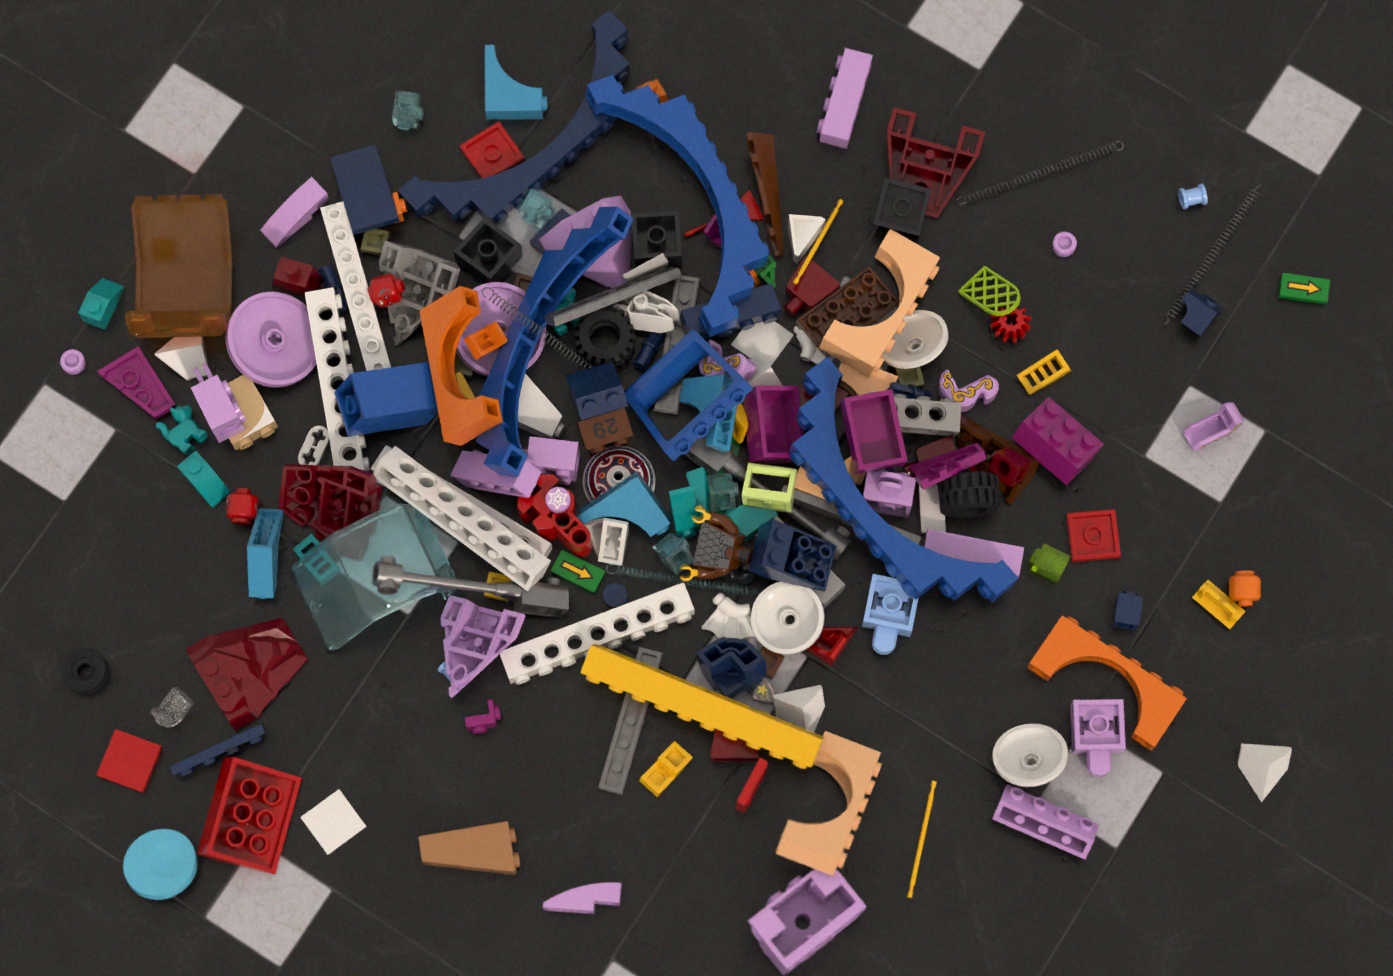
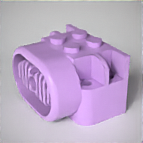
[748,869,866,976]

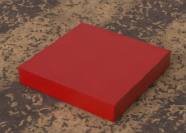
[459,121,525,178]
[1066,509,1121,562]
[96,729,163,793]
[736,758,768,813]

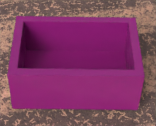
[743,386,804,464]
[840,389,907,475]
[1012,397,1104,485]

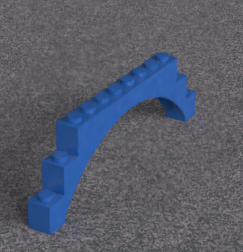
[585,75,769,337]
[476,206,634,477]
[789,357,1018,602]

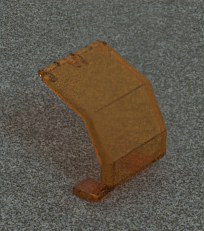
[125,194,232,338]

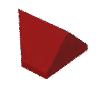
[806,627,858,666]

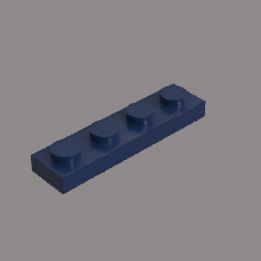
[169,723,266,777]

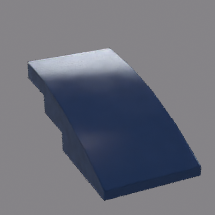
[330,144,399,235]

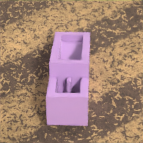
[260,177,329,248]
[543,883,622,914]

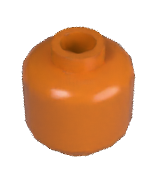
[1229,571,1261,607]

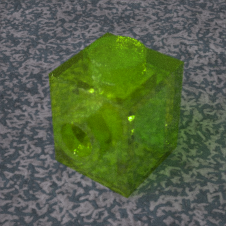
[1030,543,1071,583]

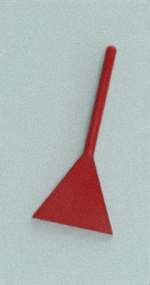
[684,189,764,237]

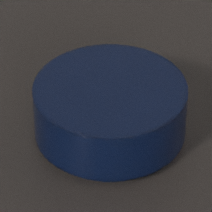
[603,583,628,609]

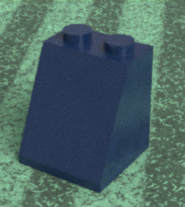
[566,361,628,420]

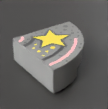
[752,678,777,704]

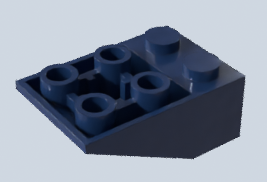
[748,519,836,592]

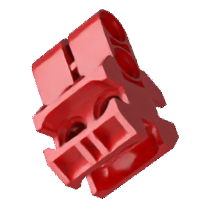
[518,474,592,558]

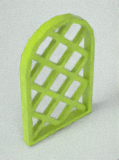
[958,266,1021,316]

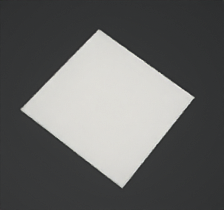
[623,253,668,282]
[731,321,794,367]
[301,789,366,855]

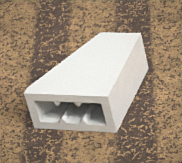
[518,374,565,439]

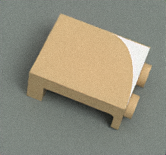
[227,375,278,450]

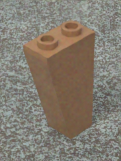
[418,821,520,875]

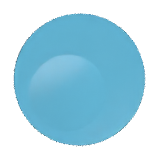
[123,829,198,900]

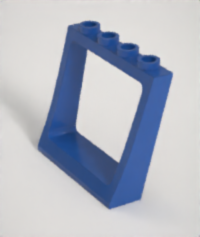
[624,329,753,461]

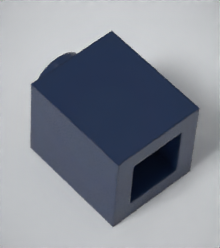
[1112,591,1143,631]

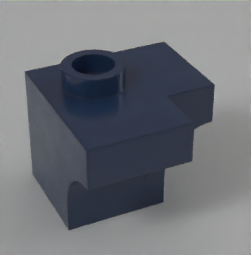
[1181,288,1223,336]

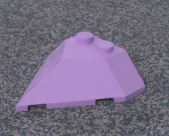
[539,196,632,288]
[441,595,526,698]

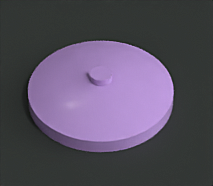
[456,282,546,377]
[226,292,317,387]

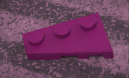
[97,346,177,419]
[909,443,986,490]

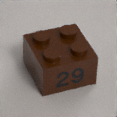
[576,407,633,454]

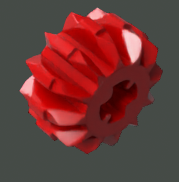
[990,306,1031,343]

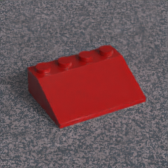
[197,757,302,875]

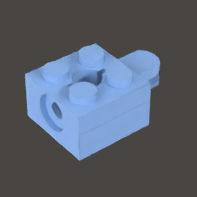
[862,574,918,655]

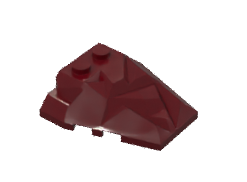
[279,464,382,562]
[185,618,308,732]

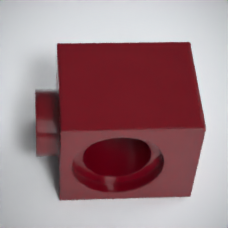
[987,446,1031,487]

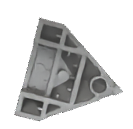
[379,241,460,346]

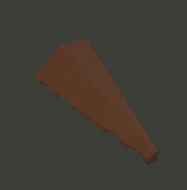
[746,132,784,258]
[929,411,1040,504]

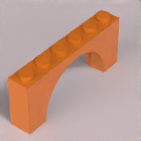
[419,286,503,446]
[1027,615,1187,751]

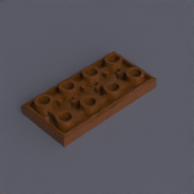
[796,266,899,358]

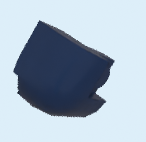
[696,636,766,699]

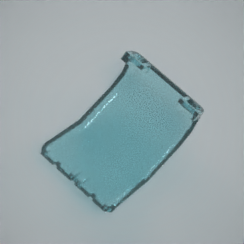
[291,504,458,650]

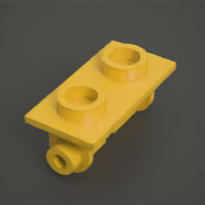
[1192,580,1246,630]

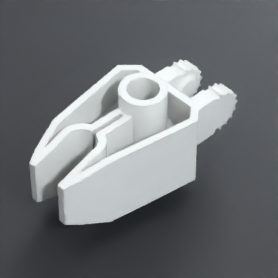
[613,290,680,333]

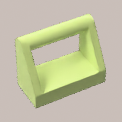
[742,463,797,513]

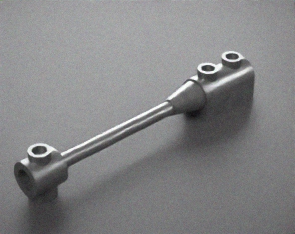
[684,436,851,560]
[372,556,569,618]

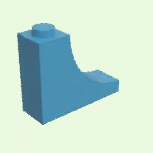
[485,45,547,120]
[680,374,737,452]
[577,471,671,537]
[247,508,283,599]

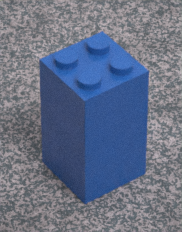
[334,362,438,437]

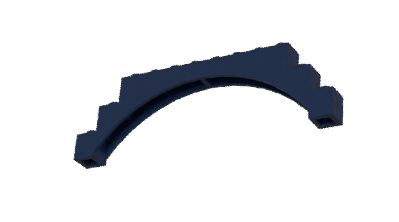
[398,10,630,225]

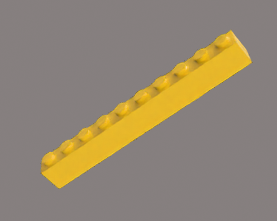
[580,643,825,769]

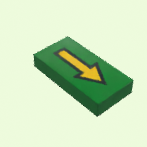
[1278,273,1330,305]
[551,550,606,594]

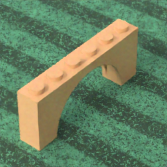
[819,229,940,377]
[795,362,898,503]
[776,731,882,876]

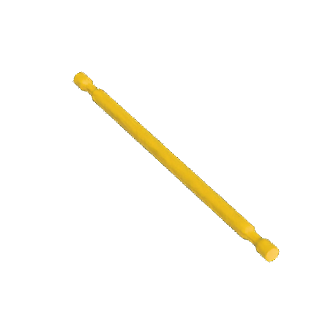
[793,199,843,284]
[907,781,937,898]

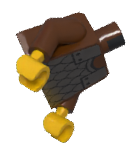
[680,505,753,581]

